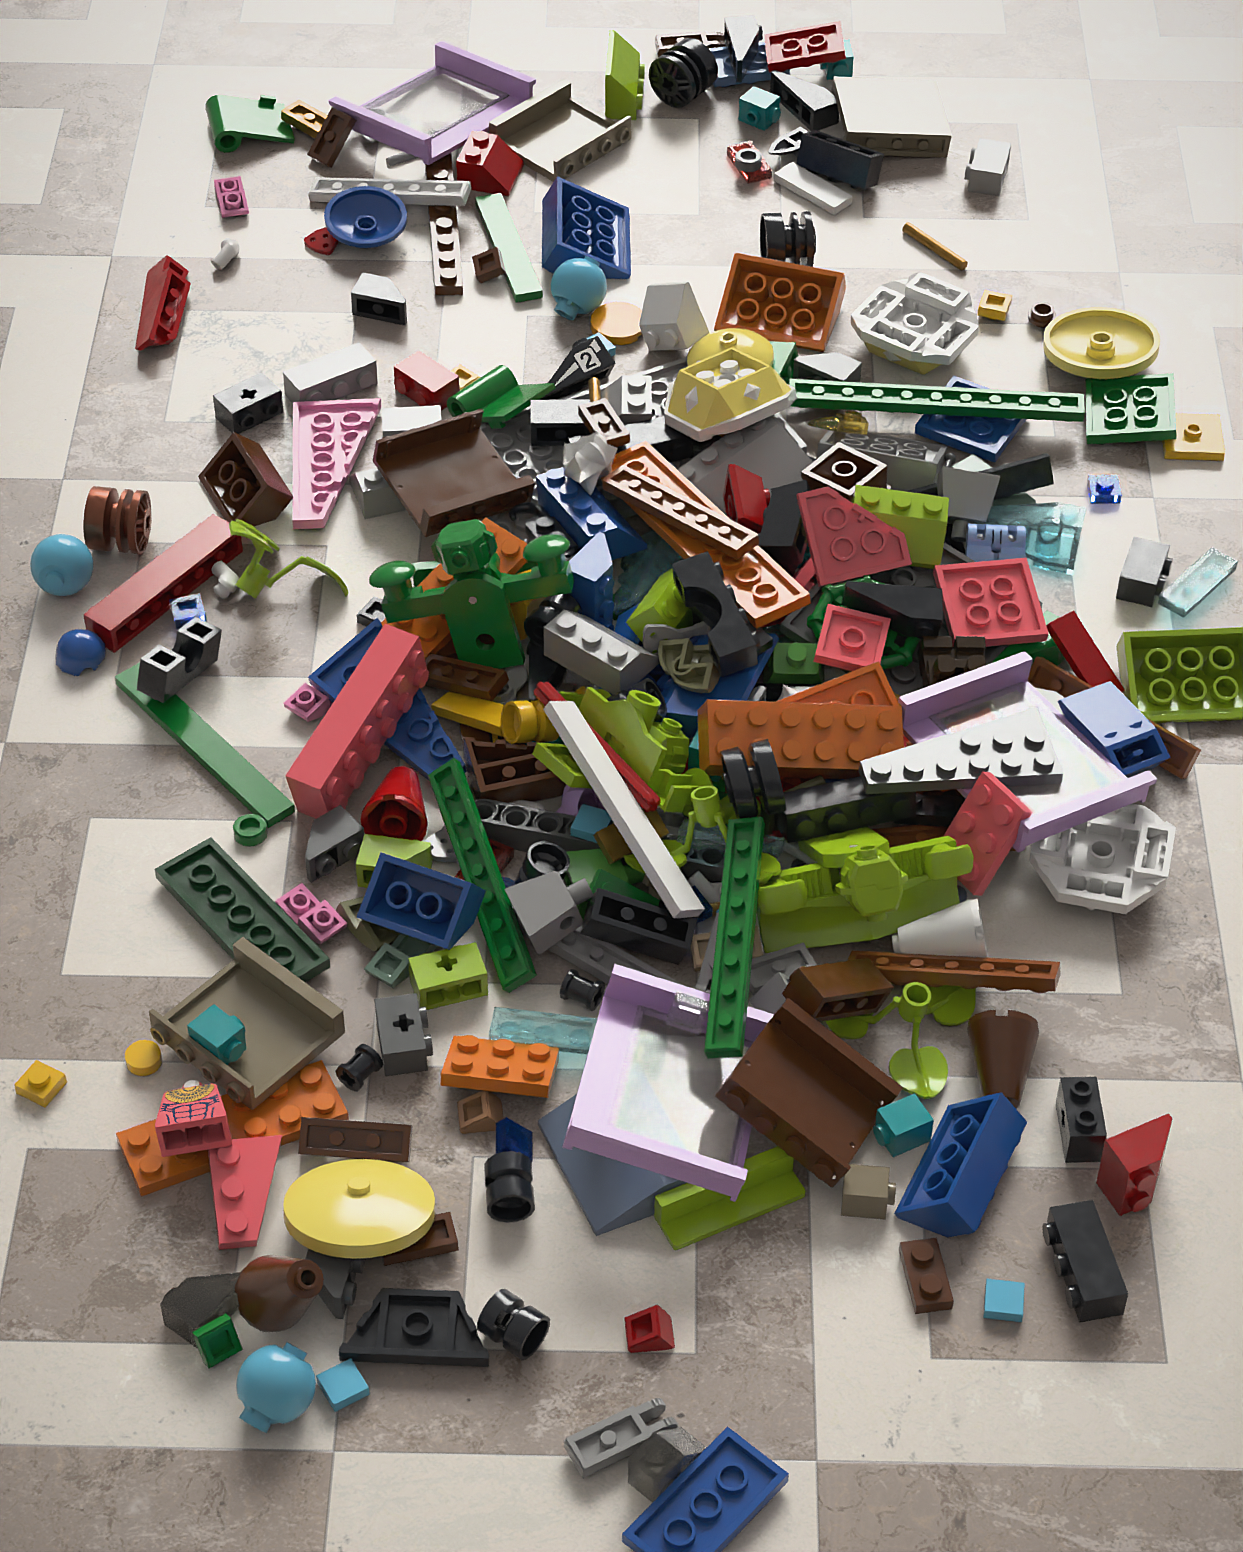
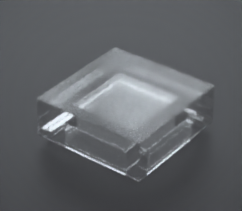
[665,991,709,1035]

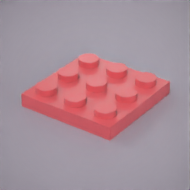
[933,558,1049,647]

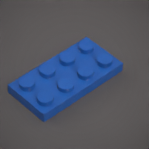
[622,1426,789,1552]

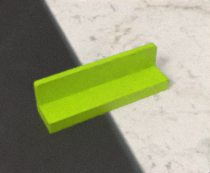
[654,1146,806,1250]

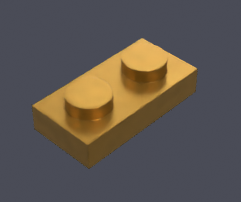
[281,100,327,138]

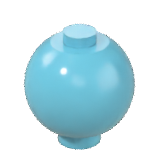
[551,256,607,321]
[30,534,93,596]
[236,1342,316,1433]

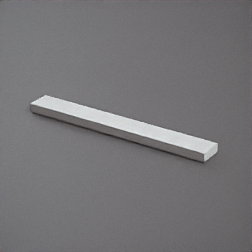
[543,701,705,918]

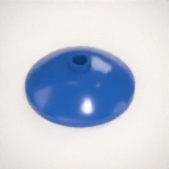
[324,186,407,248]

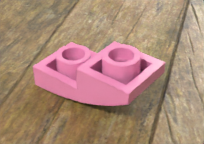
[214,176,249,218]
[283,683,333,722]
[275,883,347,945]

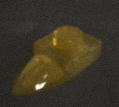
[807,410,869,435]

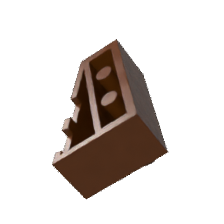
[463,737,566,803]

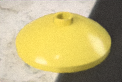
[687,328,774,366]

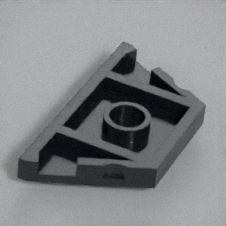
[339,1288,489,1367]

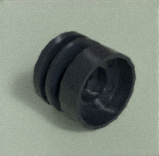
[648,38,718,108]
[760,211,816,267]

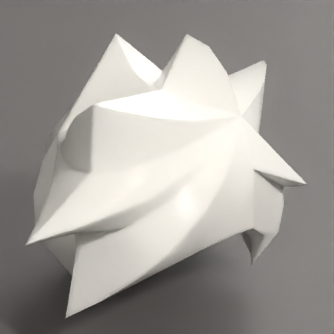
[563,430,618,495]

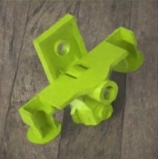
[532,687,713,817]

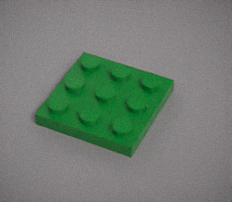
[1085,373,1177,444]

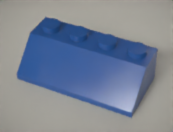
[536,467,647,560]
[894,1092,1027,1238]

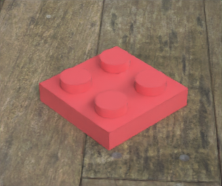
[813,604,891,671]

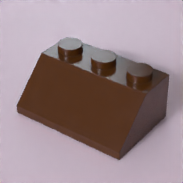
[198,432,294,526]

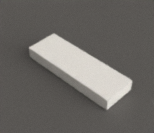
[774,162,852,215]

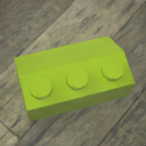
[605,30,645,120]
[852,485,949,569]
[626,568,693,665]

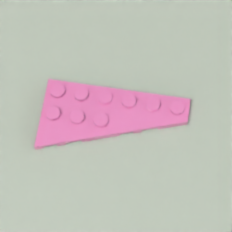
[293,398,382,529]

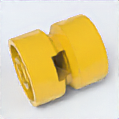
[500,700,559,744]

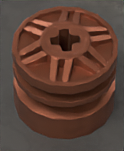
[83,486,152,554]

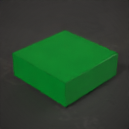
[192,1313,243,1369]

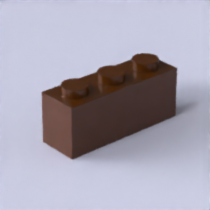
[782,958,894,1022]

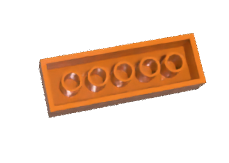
[697,699,904,779]

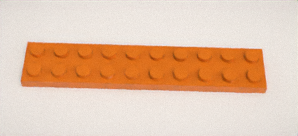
[601,441,811,629]

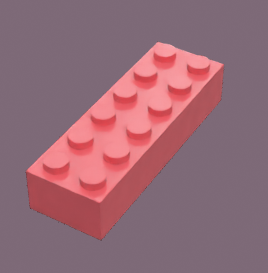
[285,624,429,819]

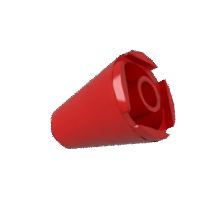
[360,766,428,841]

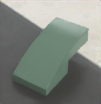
[364,933,437,988]

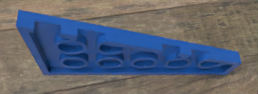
[308,617,467,780]

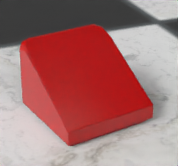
[624,1304,675,1353]

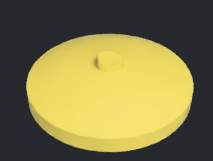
[1043,307,1160,379]
[283,1159,435,1259]

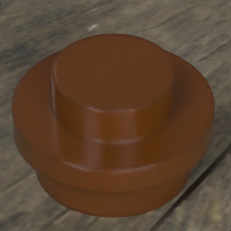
[1028,302,1056,328]

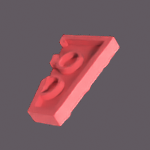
[208,1135,282,1250]

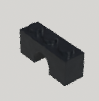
[137,617,222,703]

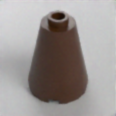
[967,1010,1039,1109]
[235,1255,324,1332]

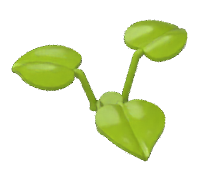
[229,519,349,599]
[624,786,781,883]
[826,982,976,1099]

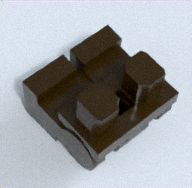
[918,636,986,688]

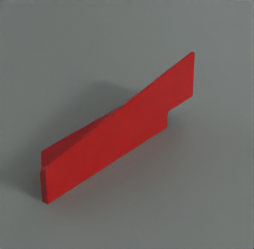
[135,255,191,351]

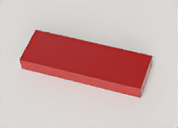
[1047,610,1125,693]

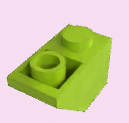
[356,834,432,888]

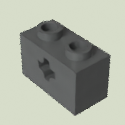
[374,993,433,1077]

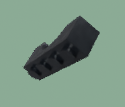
[672,551,761,677]

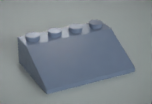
[538,1063,687,1236]

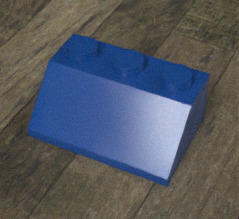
[568,531,615,631]
[357,852,486,950]

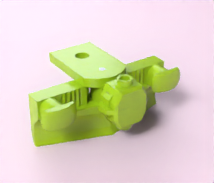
[757,827,974,953]

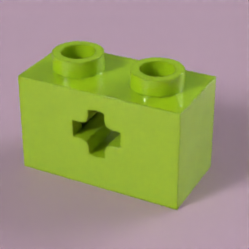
[408,942,488,1010]

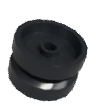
[720,739,786,819]

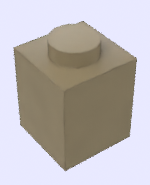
[841,1164,896,1220]

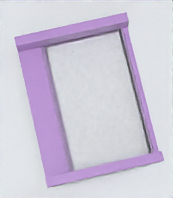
[328,41,536,165]
[898,651,1157,852]
[563,964,774,1202]

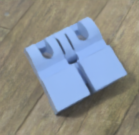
[965,523,1026,562]

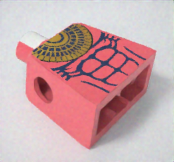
[155,1080,232,1157]

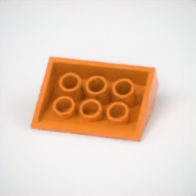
[714,253,846,352]

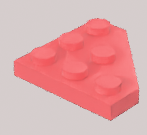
[796,486,912,587]

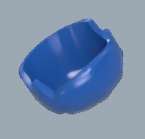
[55,629,106,676]

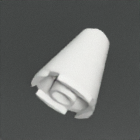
[892,899,988,958]

